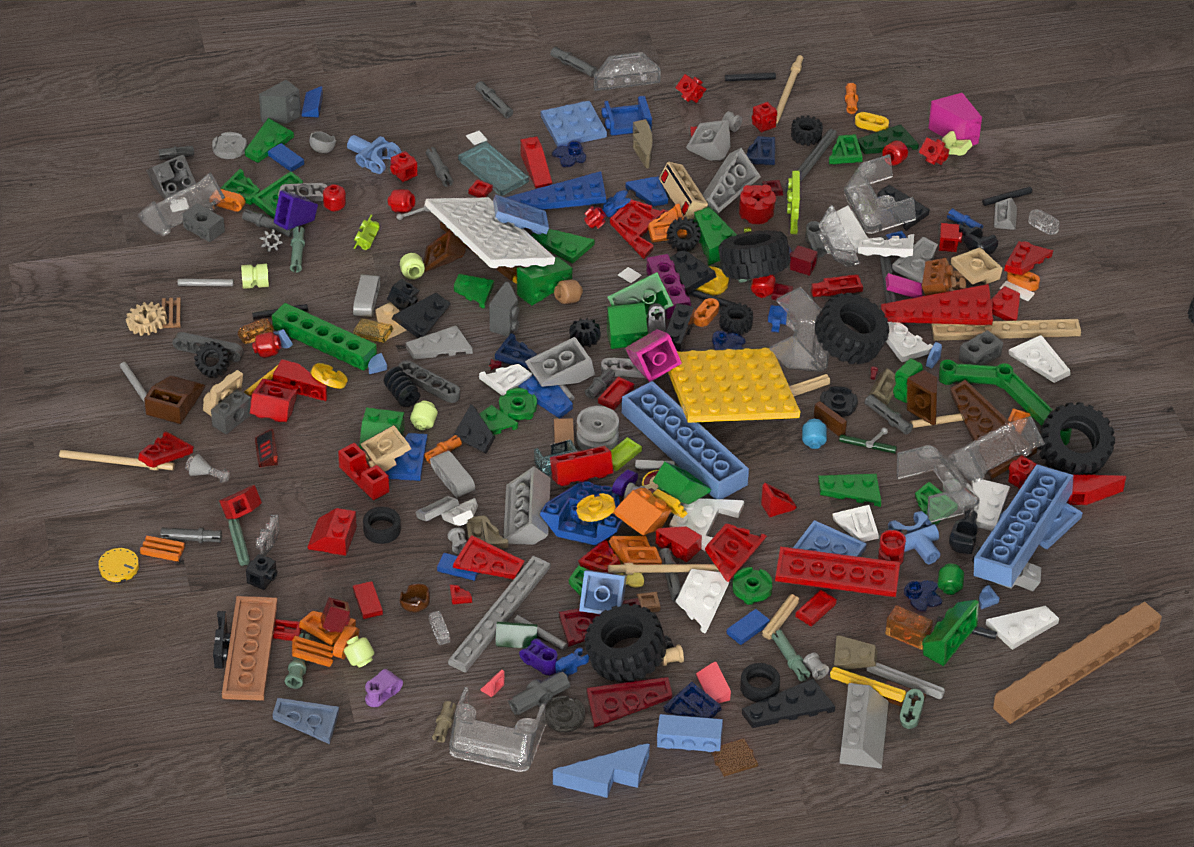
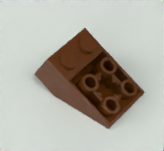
[144,375,205,424]

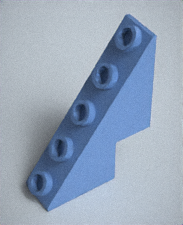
[553,744,650,798]

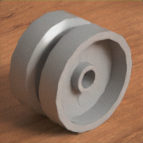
[576,406,619,451]

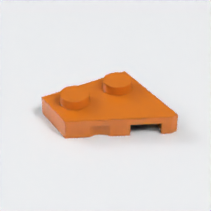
[648,204,687,243]
[299,611,356,646]

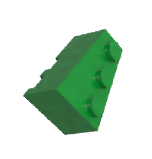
[694,207,737,266]
[517,257,573,306]

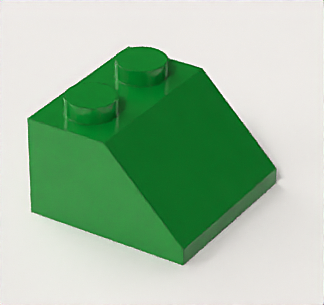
[607,303,648,349]
[359,407,405,450]
[653,461,712,505]

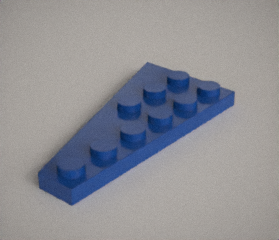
[505,171,606,210]

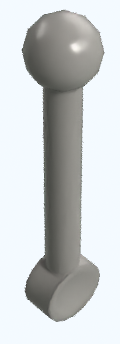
[396,205,430,220]
[865,427,888,448]

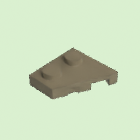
[466,515,508,549]
[834,636,877,670]

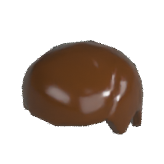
[400,583,430,613]

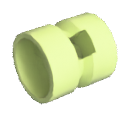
[241,264,269,289]

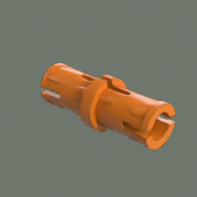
[845,83,858,114]
[424,435,462,464]

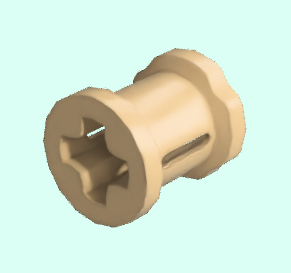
[661,644,684,666]

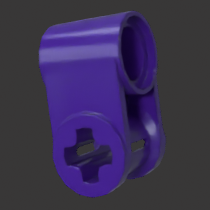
[519,639,558,675]

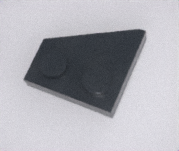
[213,611,231,669]

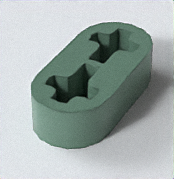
[900,689,924,729]

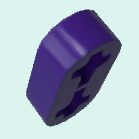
[612,469,638,496]

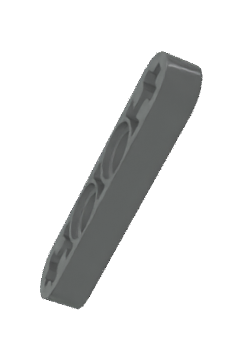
[172,332,244,362]
[398,361,460,403]

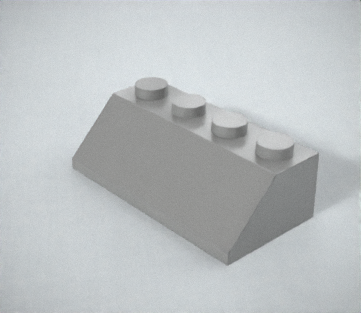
[503,466,550,545]
[840,683,889,769]

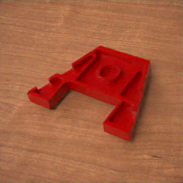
[610,199,668,259]

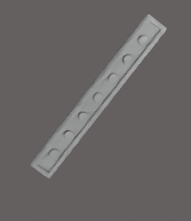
[448,556,550,673]

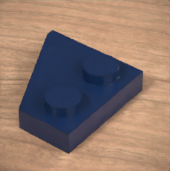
[746,136,775,165]
[495,333,537,370]

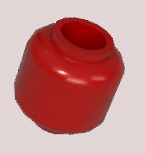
[882,141,908,166]
[323,184,346,211]
[388,189,416,213]
[750,274,776,298]
[252,332,282,358]

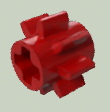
[584,206,606,229]

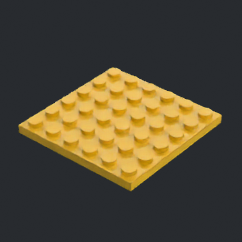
[668,348,800,423]

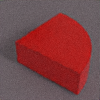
[450,585,472,604]

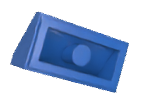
[302,86,323,117]

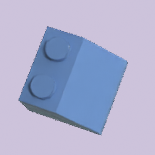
[579,570,627,614]

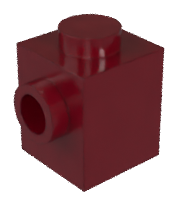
[790,245,818,276]
[321,597,350,633]

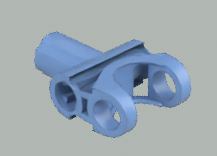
[347,135,401,174]
[888,511,940,564]

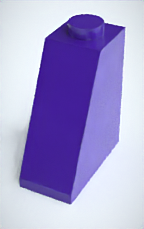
[274,190,318,230]

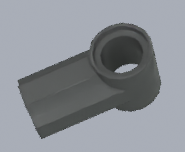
[805,221,828,258]

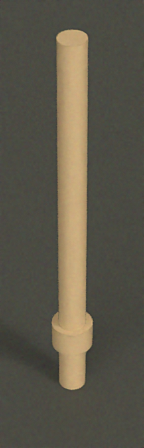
[776,55,803,124]
[59,450,175,471]
[608,563,720,575]

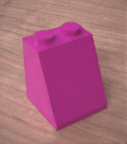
[928,93,982,146]
[625,329,682,382]

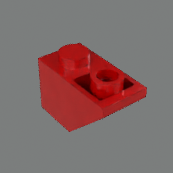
[219,485,262,519]
[655,526,702,563]

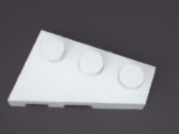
[971,477,1010,531]

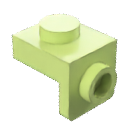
[942,131,972,156]

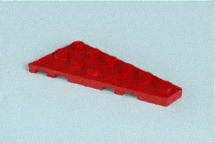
[880,284,993,325]

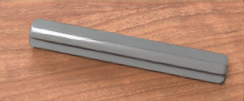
[867,662,945,699]

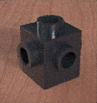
[387,279,420,310]
[246,554,278,590]

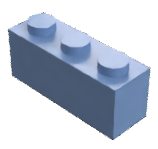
[657,714,723,752]

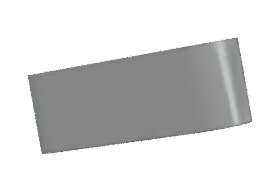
[353,274,380,317]
[430,451,475,498]

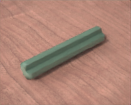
[228,518,250,566]

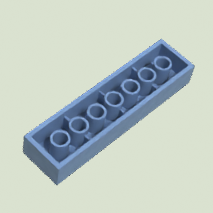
[622,381,749,499]
[974,464,1073,587]

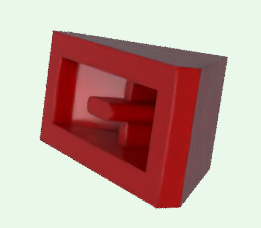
[761,483,797,518]

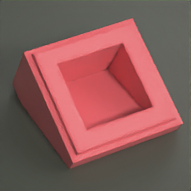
[481,670,504,697]

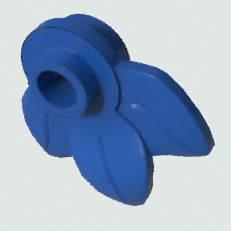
[602,190,631,217]

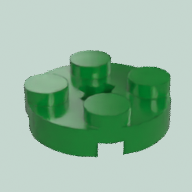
[499,388,537,420]
[732,567,772,605]

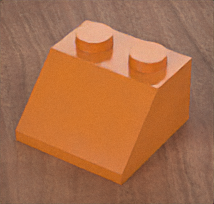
[613,487,672,536]

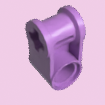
[365,669,403,707]

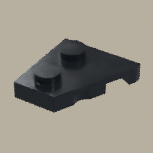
[453,404,496,454]

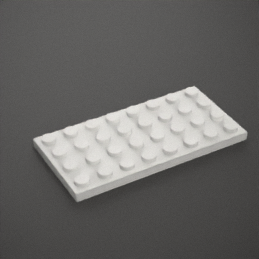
[425,197,555,268]

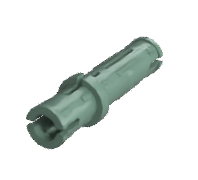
[290,226,305,272]
[771,630,810,681]

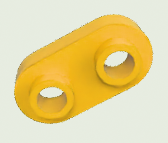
[855,112,889,132]

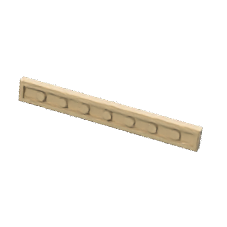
[931,319,1081,341]

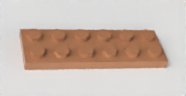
[222,596,278,701]

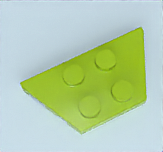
[787,171,800,234]

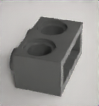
[959,330,1003,365]

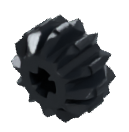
[569,317,601,348]

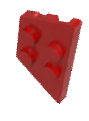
[705,523,767,582]

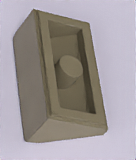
[868,368,896,404]

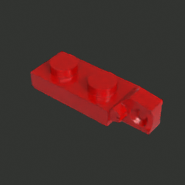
[811,274,863,297]

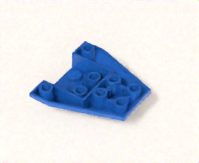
[540,482,622,545]

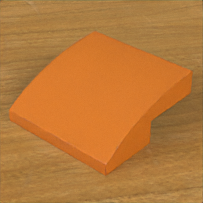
[609,536,662,565]

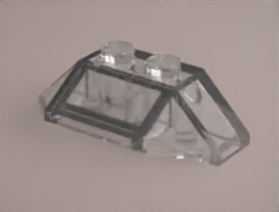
[593,52,661,91]
[818,205,860,268]

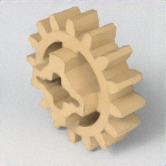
[126,302,167,336]

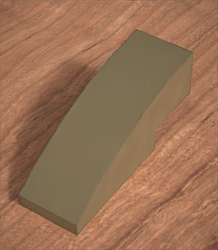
[633,119,653,169]

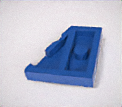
[625,176,668,207]

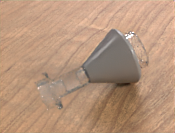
[185,454,230,483]

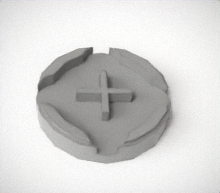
[212,132,247,159]

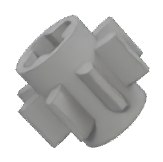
[259,229,283,252]

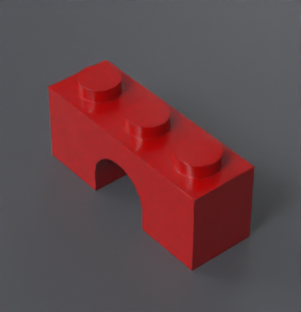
[338,443,389,501]

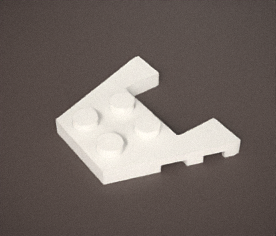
[669,499,744,551]

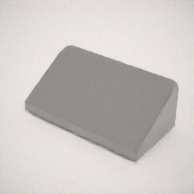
[994,198,1017,230]

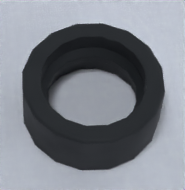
[363,506,401,544]
[740,663,780,702]

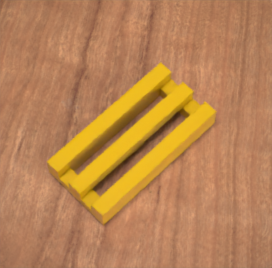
[653,489,688,518]

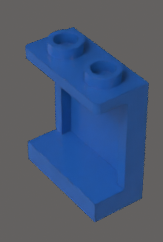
[601,96,652,136]

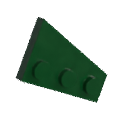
[857,124,919,154]

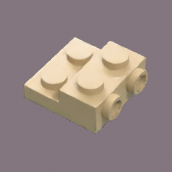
[951,248,1002,284]
[203,370,243,416]
[361,425,411,472]

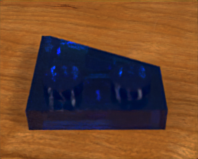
[663,682,722,718]

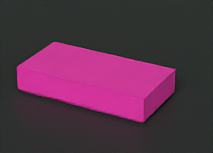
[885,273,922,298]

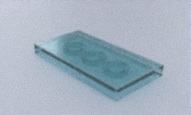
[458,142,529,196]

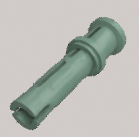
[285,633,312,689]

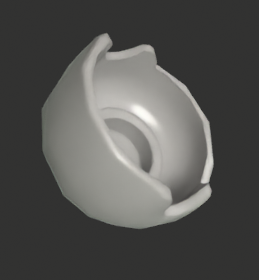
[309,131,337,154]

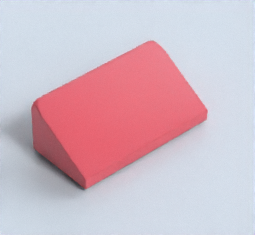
[696,662,731,705]

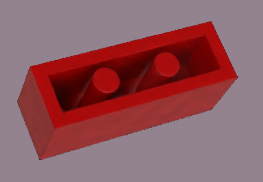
[550,446,613,486]

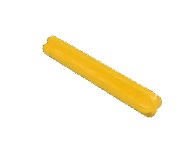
[830,667,906,702]

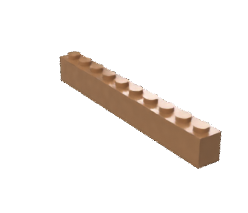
[993,602,1162,724]

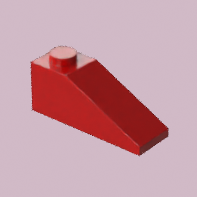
[521,136,552,188]

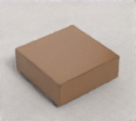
[637,592,660,612]

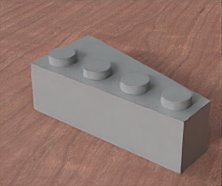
[703,148,761,214]

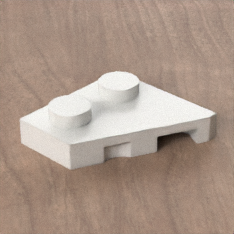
[832,505,879,542]

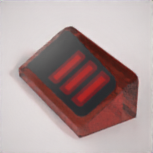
[255,429,278,467]

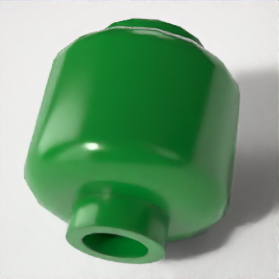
[937,564,964,595]

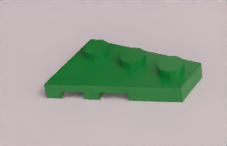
[245,118,294,163]
[531,229,595,264]

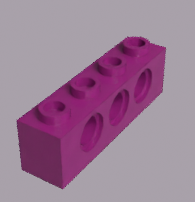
[646,254,691,319]

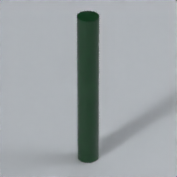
[839,434,897,454]

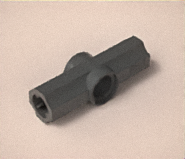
[508,672,570,715]

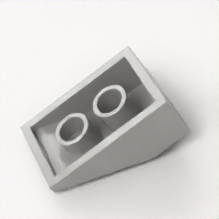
[525,337,595,387]

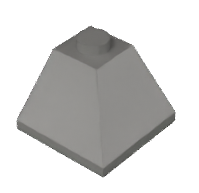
[686,120,730,161]

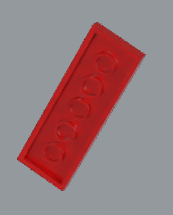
[775,546,900,597]

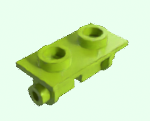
[353,215,380,250]

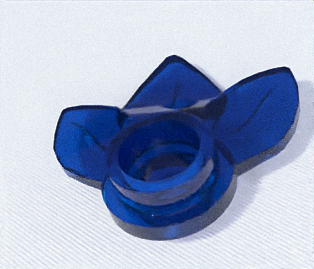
[552,141,586,167]
[712,331,746,350]
[904,580,943,611]

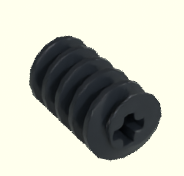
[383,366,421,407]

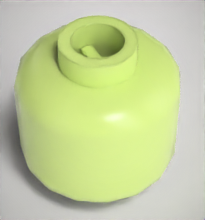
[400,253,425,280]
[410,401,438,430]
[344,636,374,668]

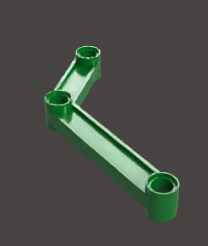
[938,360,1072,445]

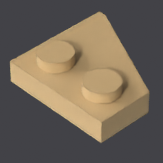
[375,302,406,342]

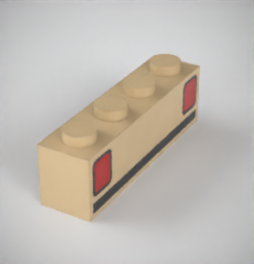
[659,162,708,221]

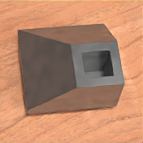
[146,154,197,200]

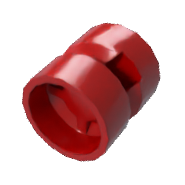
[878,530,906,565]

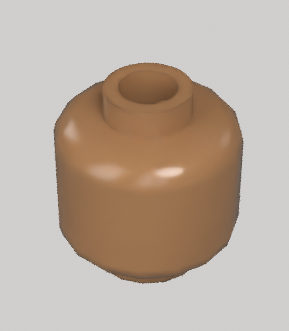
[554,279,583,304]

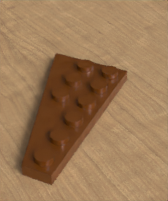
[950,380,1037,480]

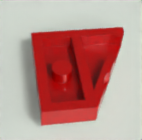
[991,286,1020,321]
[578,540,621,573]

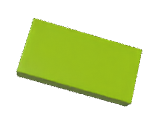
[611,437,642,471]

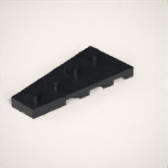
[742,679,835,728]

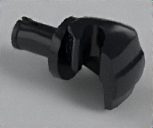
[959,222,998,255]
[949,510,978,554]

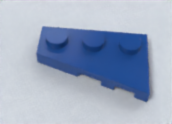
[518,375,573,419]
[385,433,428,481]

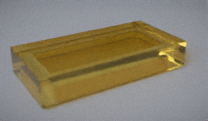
[353,318,393,343]

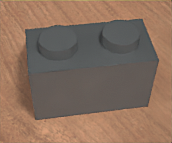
[259,80,301,124]
[489,281,519,337]

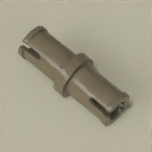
[432,701,456,743]

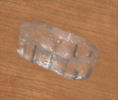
[1028,209,1060,235]
[428,611,450,645]

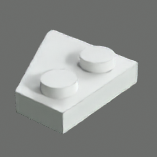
[479,364,532,396]
[441,498,478,526]

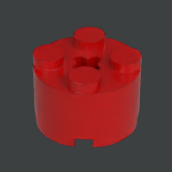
[739,185,776,224]

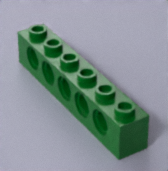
[272,303,377,371]

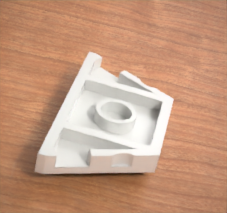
[675,569,730,633]

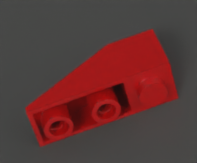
[273,359,327,401]
[1067,474,1126,505]

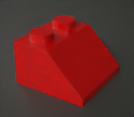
[250,379,299,422]
[307,508,357,556]

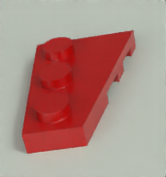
[1004,241,1053,276]
[138,432,194,468]
[453,535,525,579]

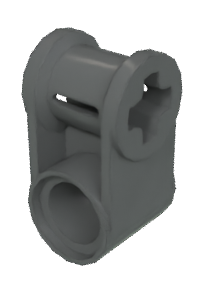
[647,303,666,334]

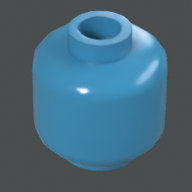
[802,419,827,449]

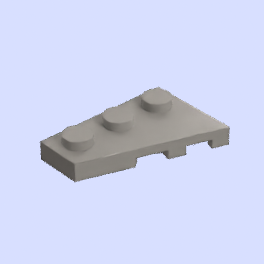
[892,237,938,285]
[406,325,473,359]

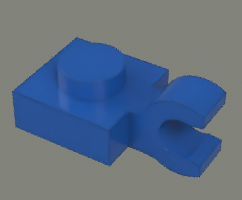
[768,305,789,332]
[556,648,589,677]

